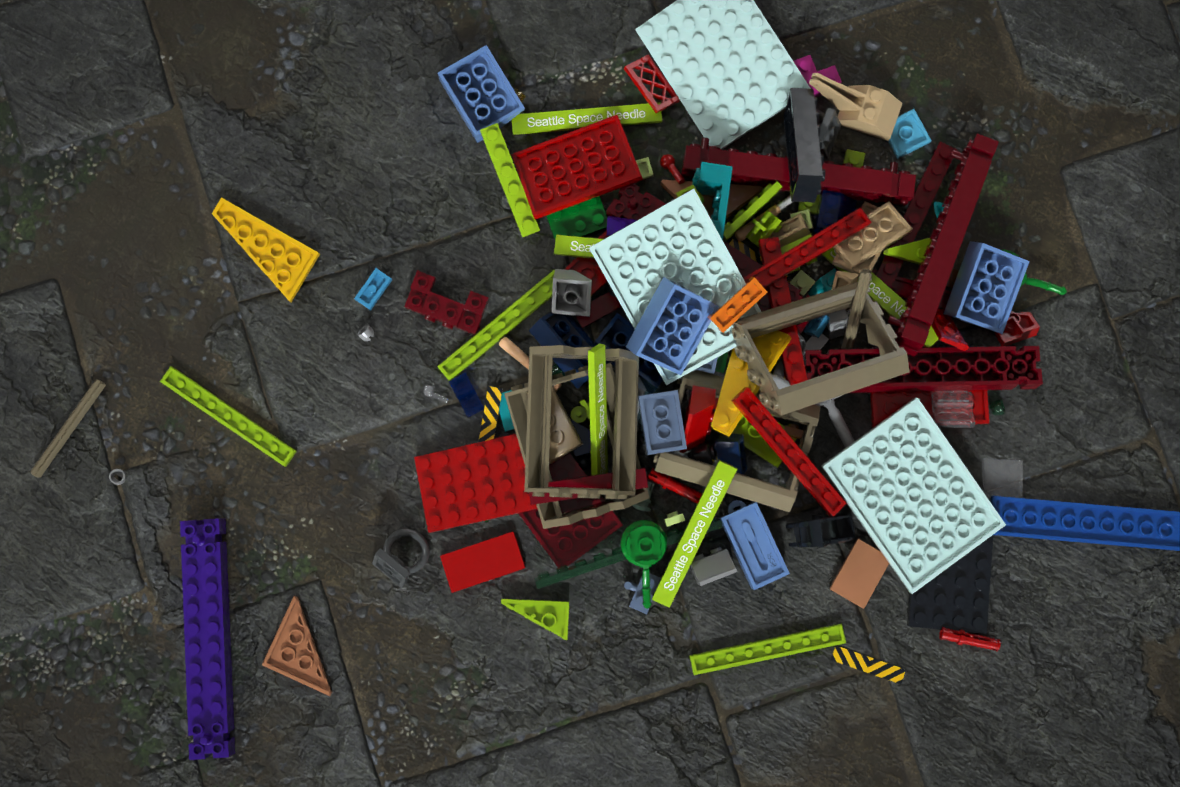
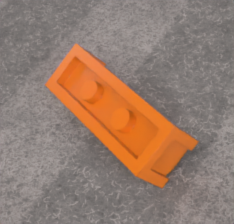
[707,277,768,333]

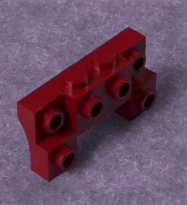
[404,270,489,335]

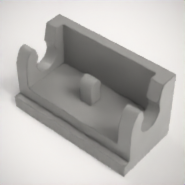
[827,309,849,340]

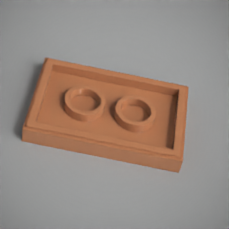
[829,539,889,609]

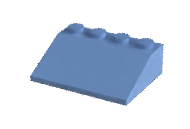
[438,45,525,143]
[943,241,1030,334]
[626,277,719,375]

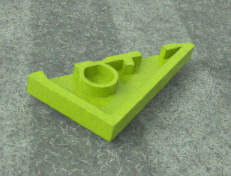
[883,238,931,265]
[501,599,569,640]

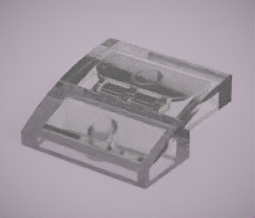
[931,390,975,428]

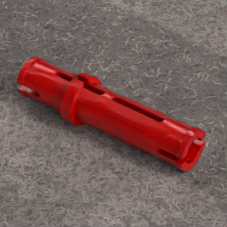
[647,468,703,504]
[939,627,1001,651]

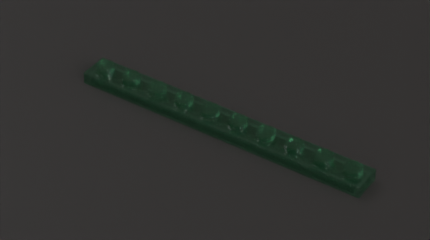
[534,517,723,589]

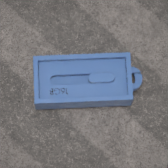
[719,500,790,590]

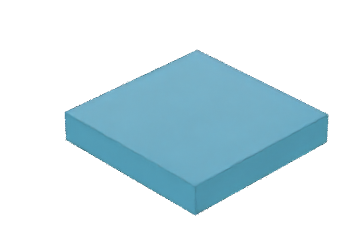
[888,109,932,159]

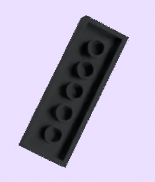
[784,88,825,203]

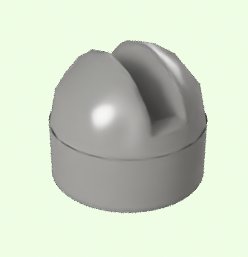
[357,324,374,341]
[109,469,126,485]

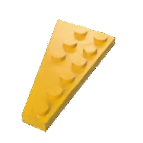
[212,197,320,302]
[711,330,791,437]

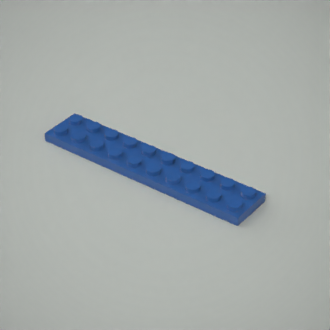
[990,496,1180,551]

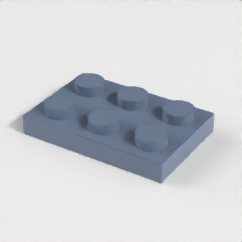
[638,390,687,455]

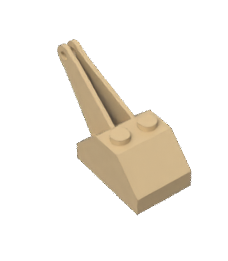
[809,73,902,141]

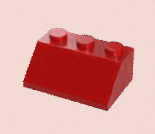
[680,385,719,453]

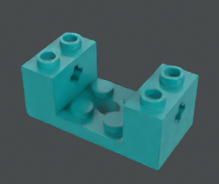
[692,162,733,240]

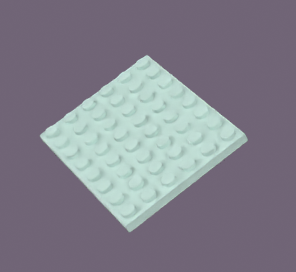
[635,0,811,150]
[589,189,761,385]
[821,397,1006,594]

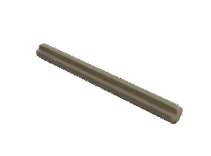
[841,269,872,349]
[30,379,106,478]

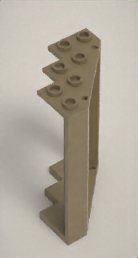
[732,282,910,416]
[524,345,639,499]
[504,363,650,529]
[653,370,820,512]

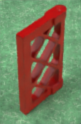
[624,54,680,113]
[931,309,969,351]

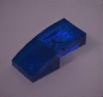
[449,373,484,418]

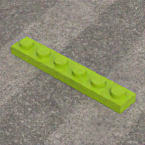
[480,123,540,238]

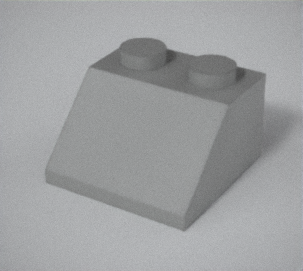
[552,269,592,317]
[690,547,737,586]

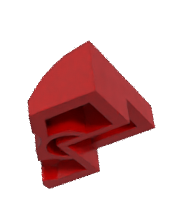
[994,311,1040,346]

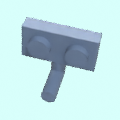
[624,573,661,614]

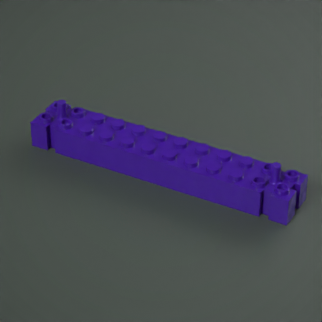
[180,518,235,760]

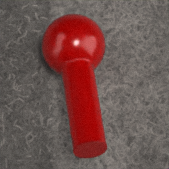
[660,154,685,185]

